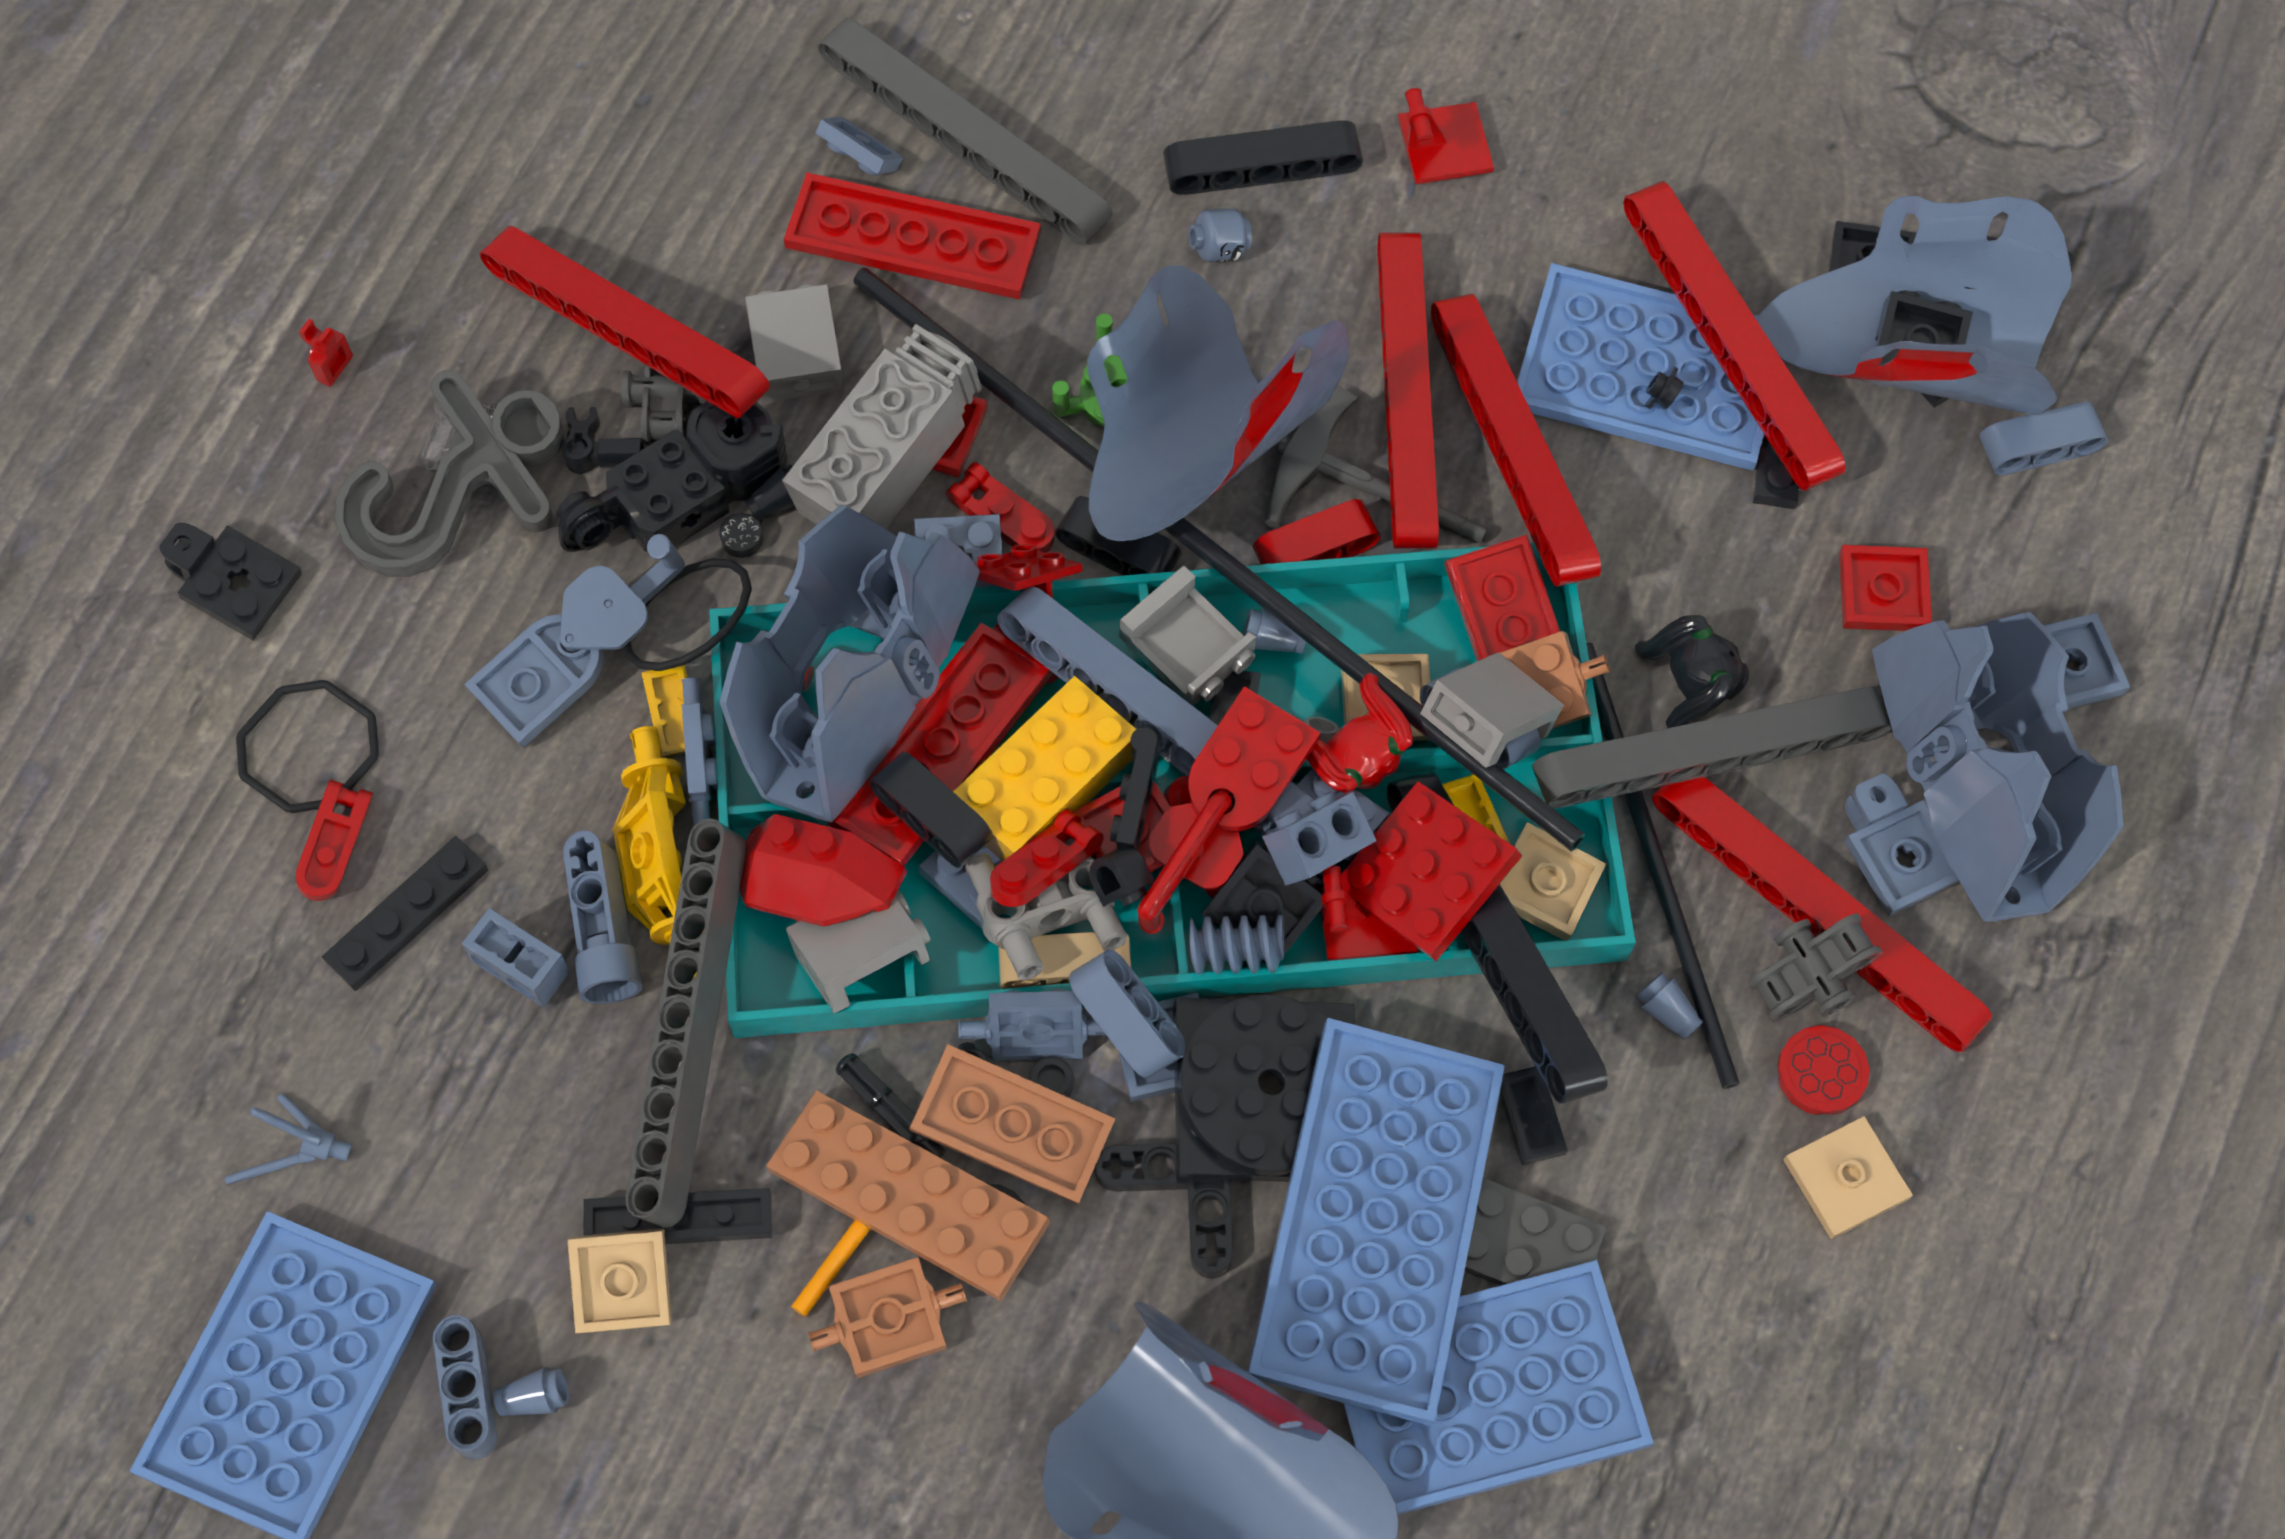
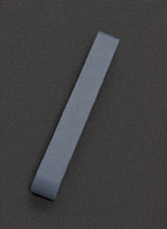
[997,586,1313,850]

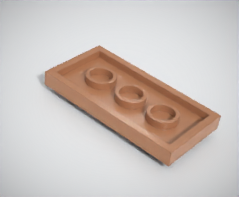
[909,1044,1115,1205]

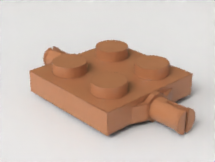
[1481,631,1611,730]
[808,1257,967,1379]

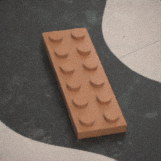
[766,1090,1050,1302]

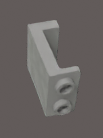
[745,284,845,403]
[1119,565,1257,706]
[1420,652,1564,768]
[786,890,931,1014]

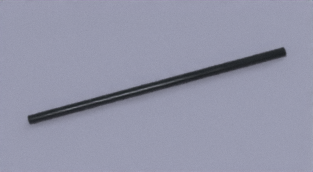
[1586,643,1740,1089]

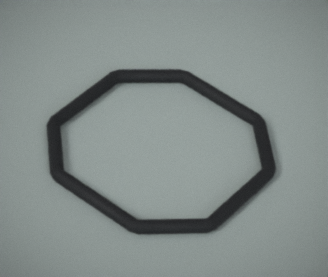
[236,680,379,813]

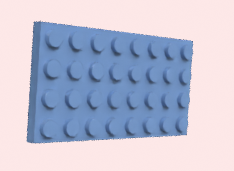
[1247,1018,1505,1426]

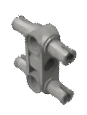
[965,838,1127,980]

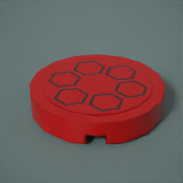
[1777,1025,1870,1115]

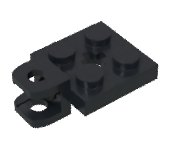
[159,522,302,641]

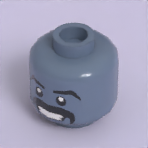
[1189,208,1252,263]

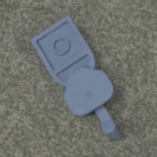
[464,534,685,748]

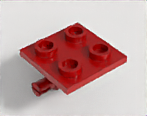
[1398,88,1494,184]
[974,544,1083,598]
[1320,866,1418,961]

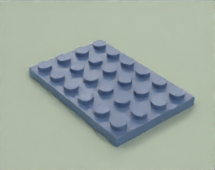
[1517,263,1764,471]
[129,1211,437,1539]
[1343,1260,1654,1515]

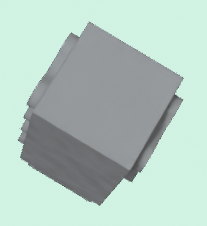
[782,324,982,529]

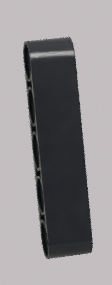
[1163,120,1363,195]

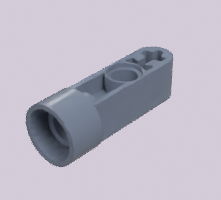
[563,831,643,1004]

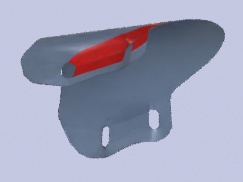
[1757,196,2072,415]
[1087,265,1350,541]
[1042,1302,1399,1539]

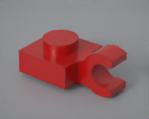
[299,319,353,387]

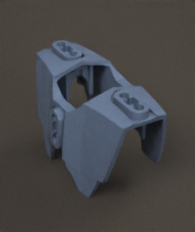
[720,505,980,822]
[1872,612,2124,922]

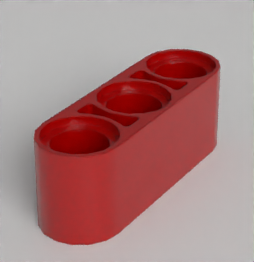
[1252,499,1381,565]

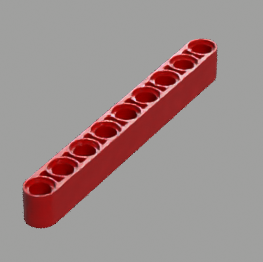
[1623,181,1846,491]
[479,226,770,418]
[1377,233,1439,549]
[1431,293,1601,587]
[1652,777,1992,1053]

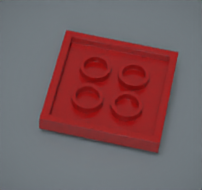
[1341,781,1522,961]

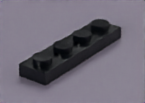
[322,836,488,991]
[583,1188,772,1244]

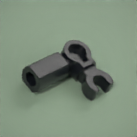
[561,407,644,474]

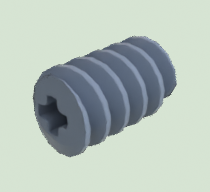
[1190,915,1284,974]

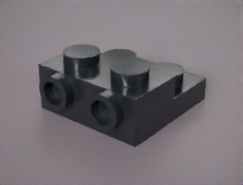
[1875,290,1973,365]
[1201,838,1325,964]

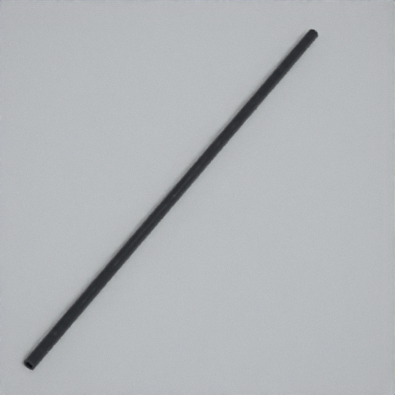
[854,267,1585,852]

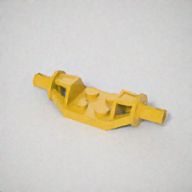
[612,726,704,978]

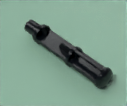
[836,1053,946,1158]

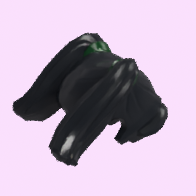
[1635,615,1749,728]

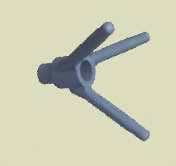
[225,1093,352,1184]

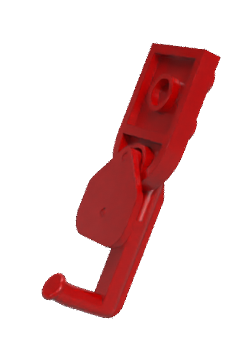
[1138,686,1321,934]

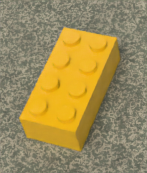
[953,676,1136,861]

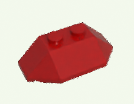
[740,814,907,927]

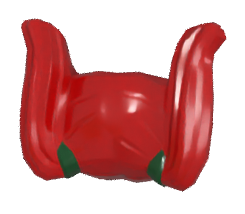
[1307,673,1413,793]

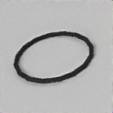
[623,558,752,671]

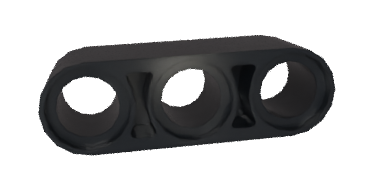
[1054,496,1182,576]
[869,752,993,868]

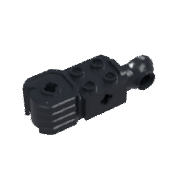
[557,401,787,552]

